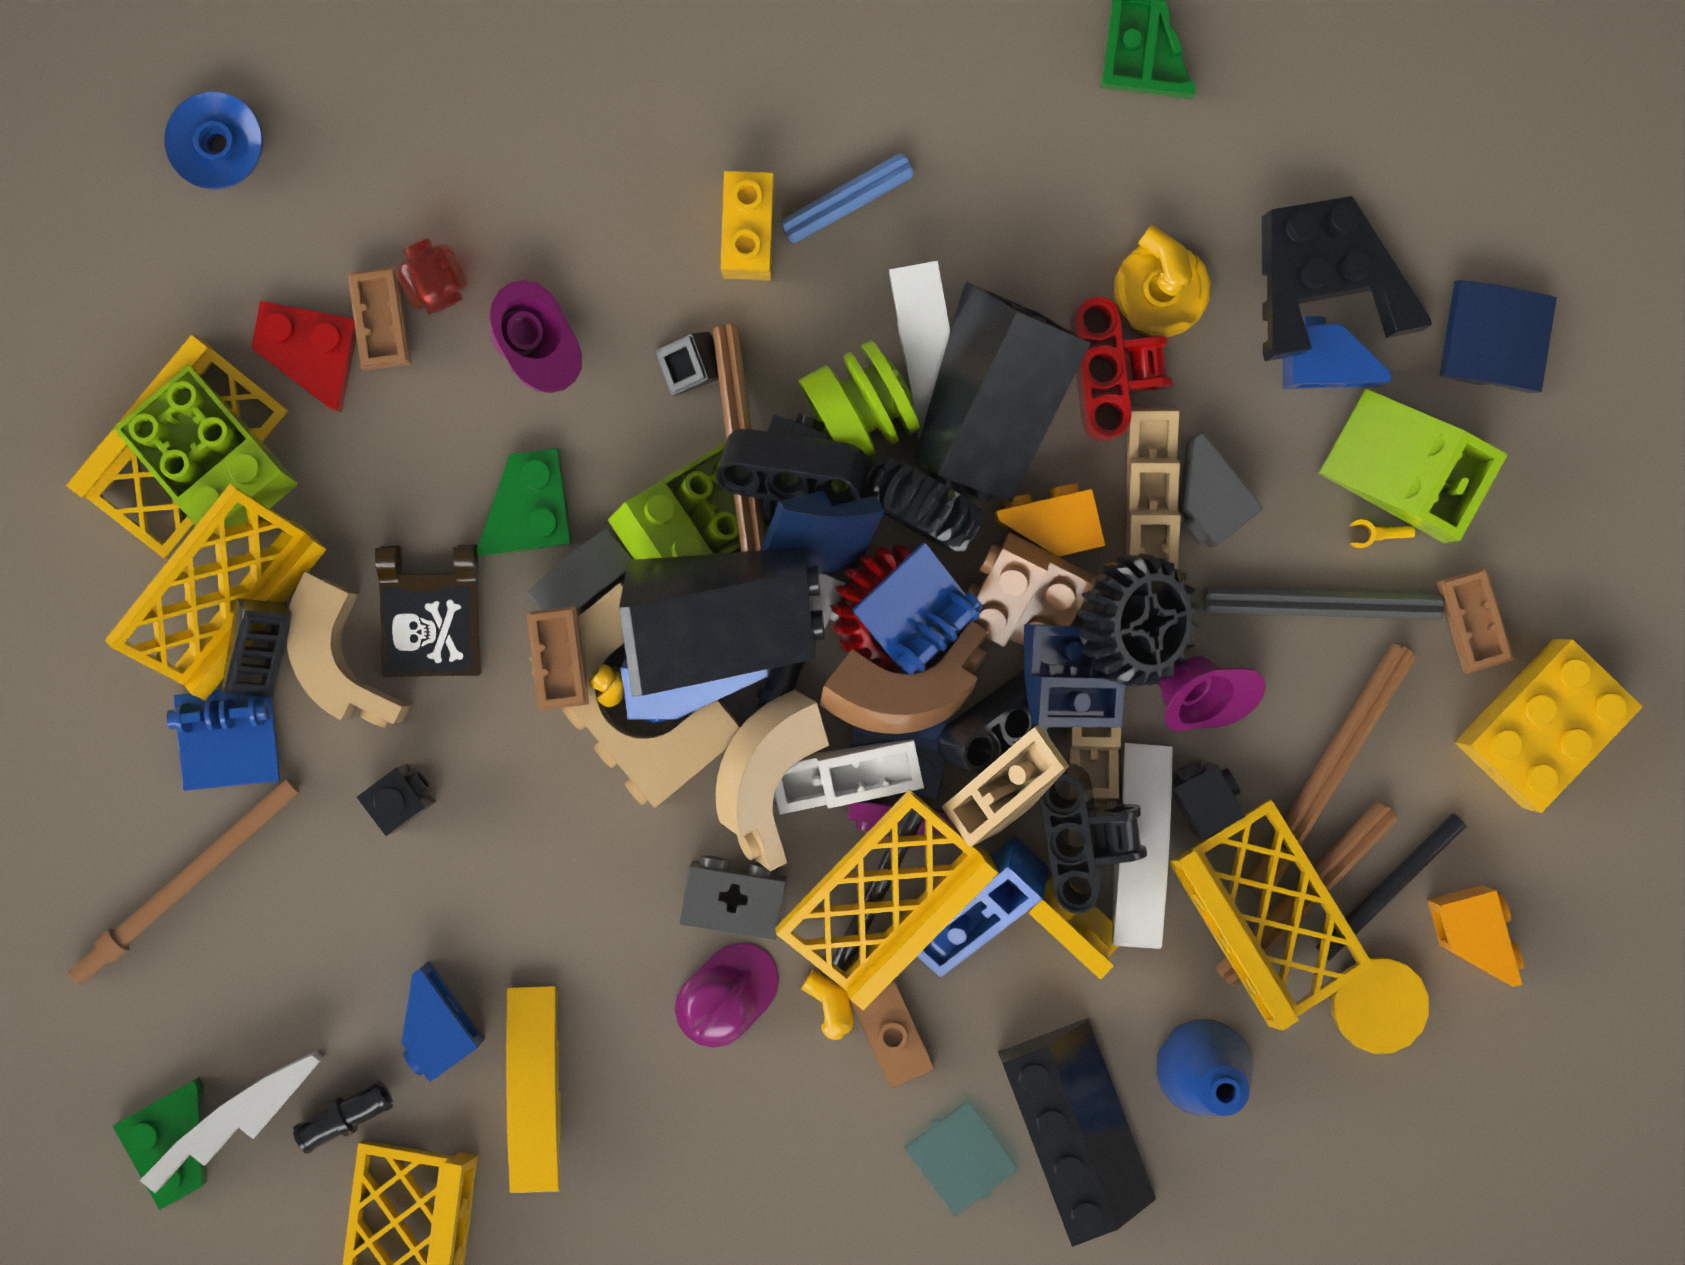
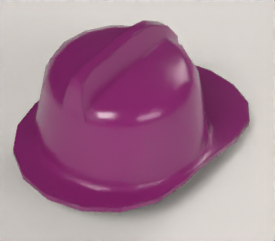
[489,280,582,393]
[1158,656,1266,731]
[675,943,779,1048]

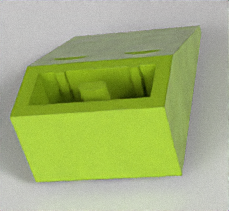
[113,364,299,546]
[1318,389,1508,543]
[608,442,771,560]

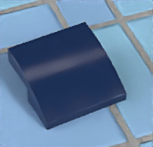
[1440,280,1557,393]
[760,490,885,574]
[1024,624,1125,728]

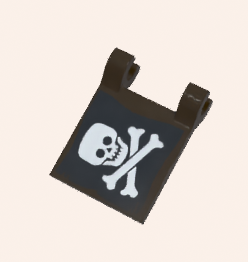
[375,544,481,677]

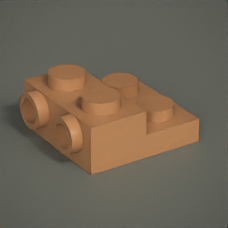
[966,532,1095,647]

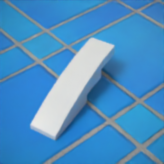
[889,261,950,467]
[773,739,924,815]
[1112,743,1173,949]
[140,1051,324,1193]

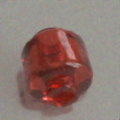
[395,238,468,315]

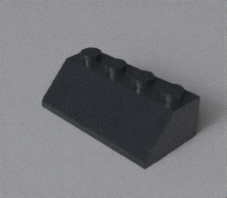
[998,1018,1156,1247]

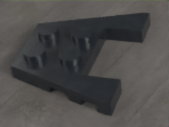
[1262,196,1432,362]

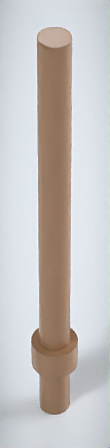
[68,778,300,985]

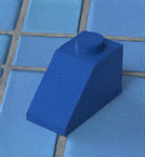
[1282,316,1391,389]
[401,962,485,1082]

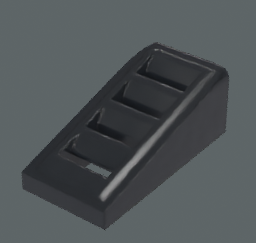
[221,598,292,697]

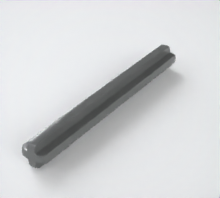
[1203,587,1444,620]

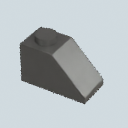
[1180,433,1263,548]

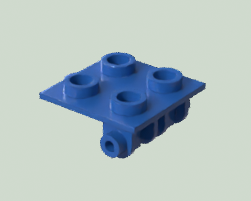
[852,542,982,675]
[167,690,280,791]

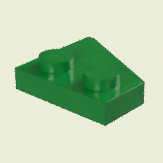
[1100,0,1196,100]
[477,448,572,557]
[112,1077,207,1210]

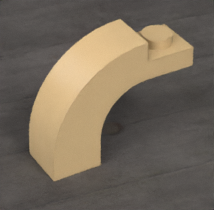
[286,572,411,728]
[716,690,829,871]

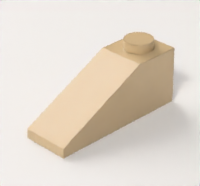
[942,725,1069,848]

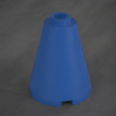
[1156,1019,1253,1116]

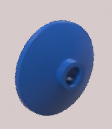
[164,91,263,190]

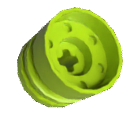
[798,340,921,459]

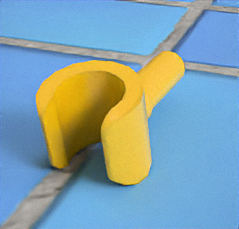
[1348,519,1415,549]

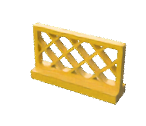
[66,335,289,559]
[105,483,327,701]
[775,789,998,1010]
[1168,799,1374,1031]
[343,1140,478,1265]

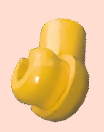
[1138,224,1192,295]
[589,665,624,707]
[801,968,855,1040]

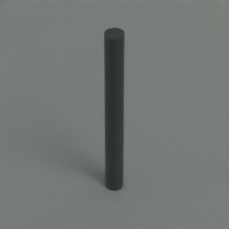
[832,808,923,972]
[1315,813,1467,961]

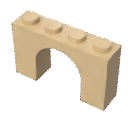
[529,583,742,809]

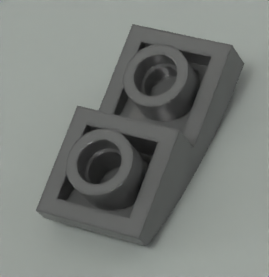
[527,528,633,616]

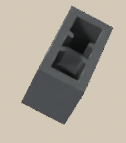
[680,855,787,940]

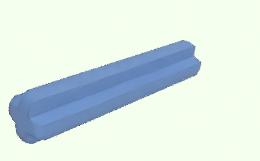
[781,153,914,243]

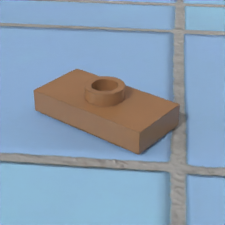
[347,267,412,371]
[1436,567,1515,674]
[526,606,589,711]
[851,979,935,1089]

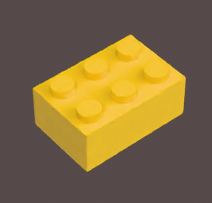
[1454,639,1643,813]

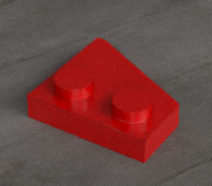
[251,301,356,412]

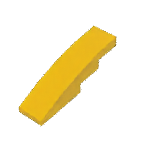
[506,986,561,1193]

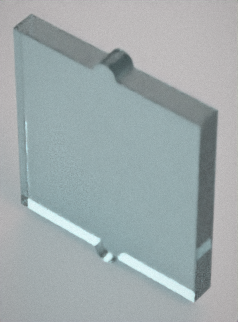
[904,1100,1018,1217]

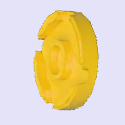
[1113,246,1211,338]
[1330,956,1429,1054]

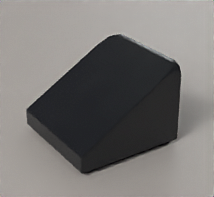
[654,332,719,396]

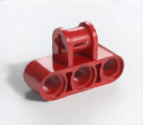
[1071,296,1173,442]

